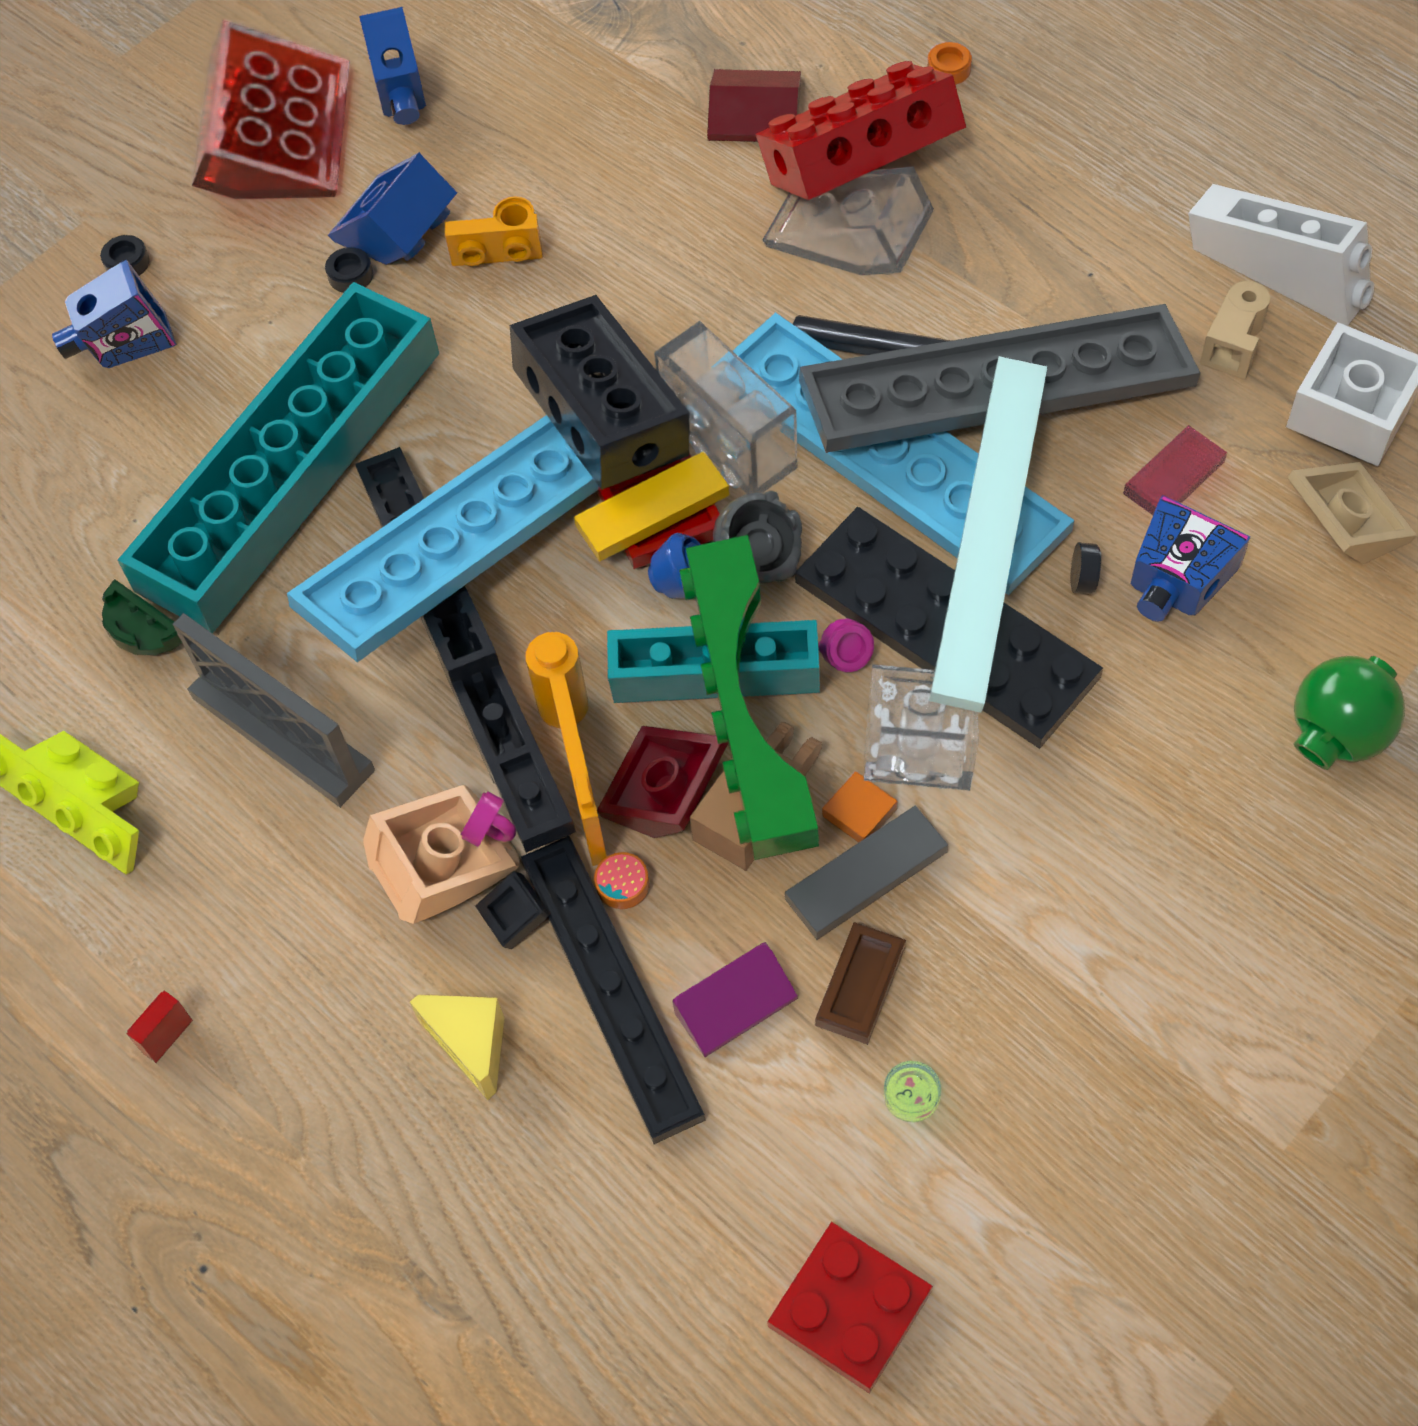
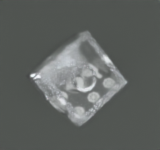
[864,664,979,791]

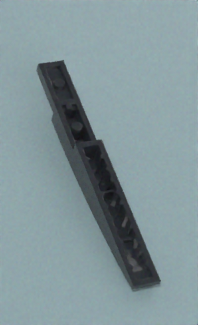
[355,447,576,853]

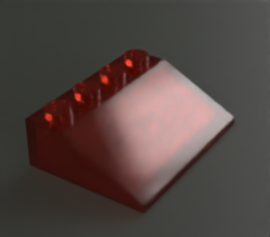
[192,19,350,199]

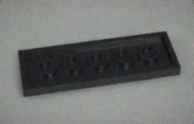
[795,506,1103,749]

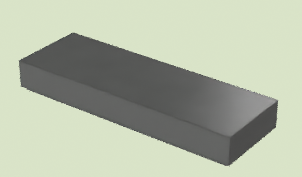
[785,805,948,940]

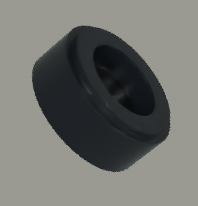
[100,235,150,276]
[325,247,373,293]
[1070,542,1101,594]

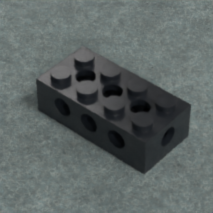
[509,295,690,490]

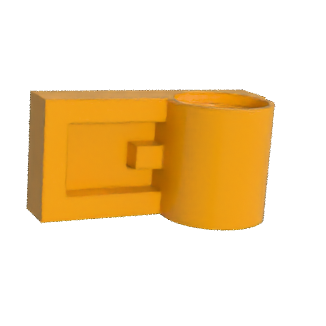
[445,196,543,266]

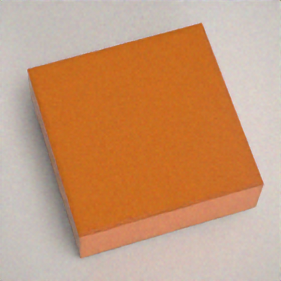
[822,771,898,843]

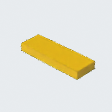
[574,451,730,562]

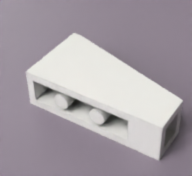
[1188,184,1374,326]

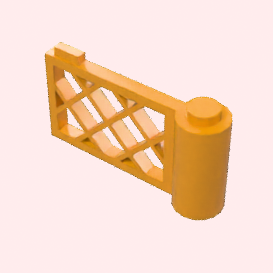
[526,632,607,866]

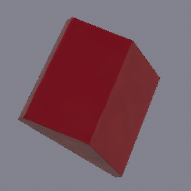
[707,69,801,142]
[597,726,728,838]

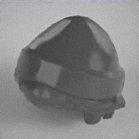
[713,491,802,584]

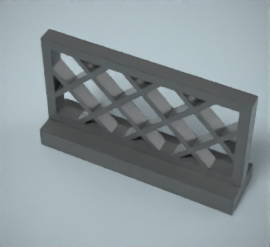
[173,613,375,808]

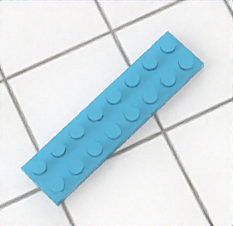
[711,312,1074,595]
[287,415,599,662]

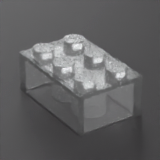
[654,321,798,494]

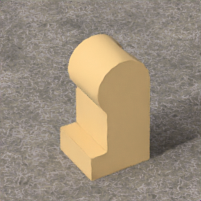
[1199,281,1270,379]

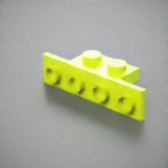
[0,731,139,875]

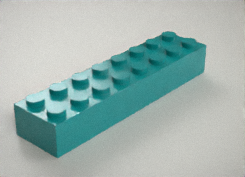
[117,282,440,634]

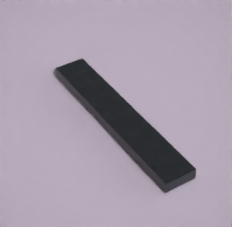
[521,835,706,1144]

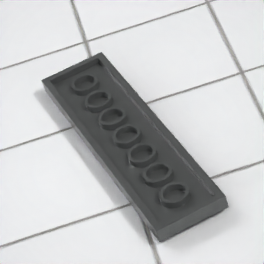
[799,304,1201,453]

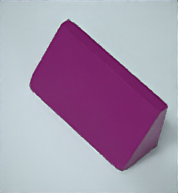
[672,942,798,1058]

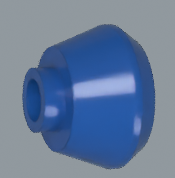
[648,533,701,599]

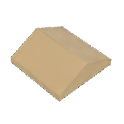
[1287,462,1417,564]

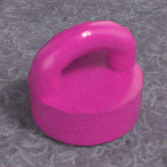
[818,618,874,672]
[460,791,516,847]

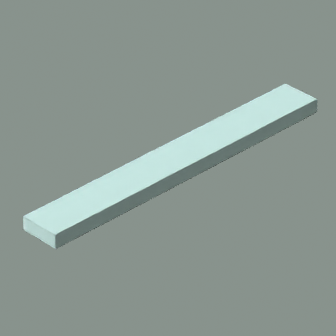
[929,356,1047,713]

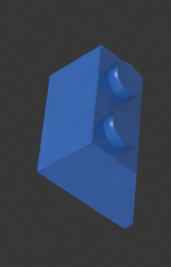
[328,152,457,265]

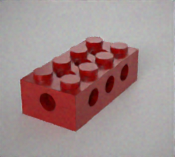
[755,61,966,200]

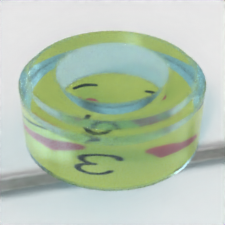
[883,1061,941,1122]

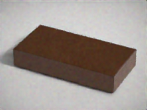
[815,922,906,1045]

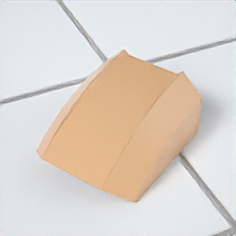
[363,785,519,924]

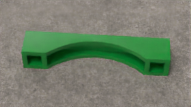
[679,535,819,860]

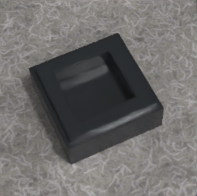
[475,871,551,950]

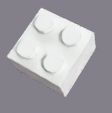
[1286,322,1418,466]

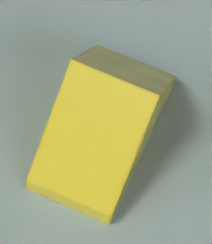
[410,995,505,1100]

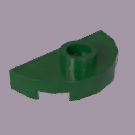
[102,579,182,655]

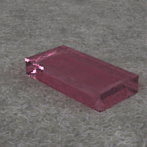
[1123,425,1227,515]

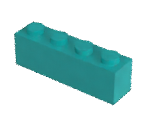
[607,620,820,703]

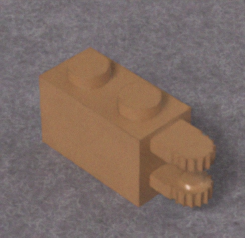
[690,722,823,871]

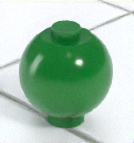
[1294,656,1405,770]

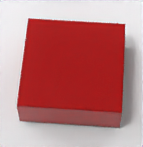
[126,990,193,1063]

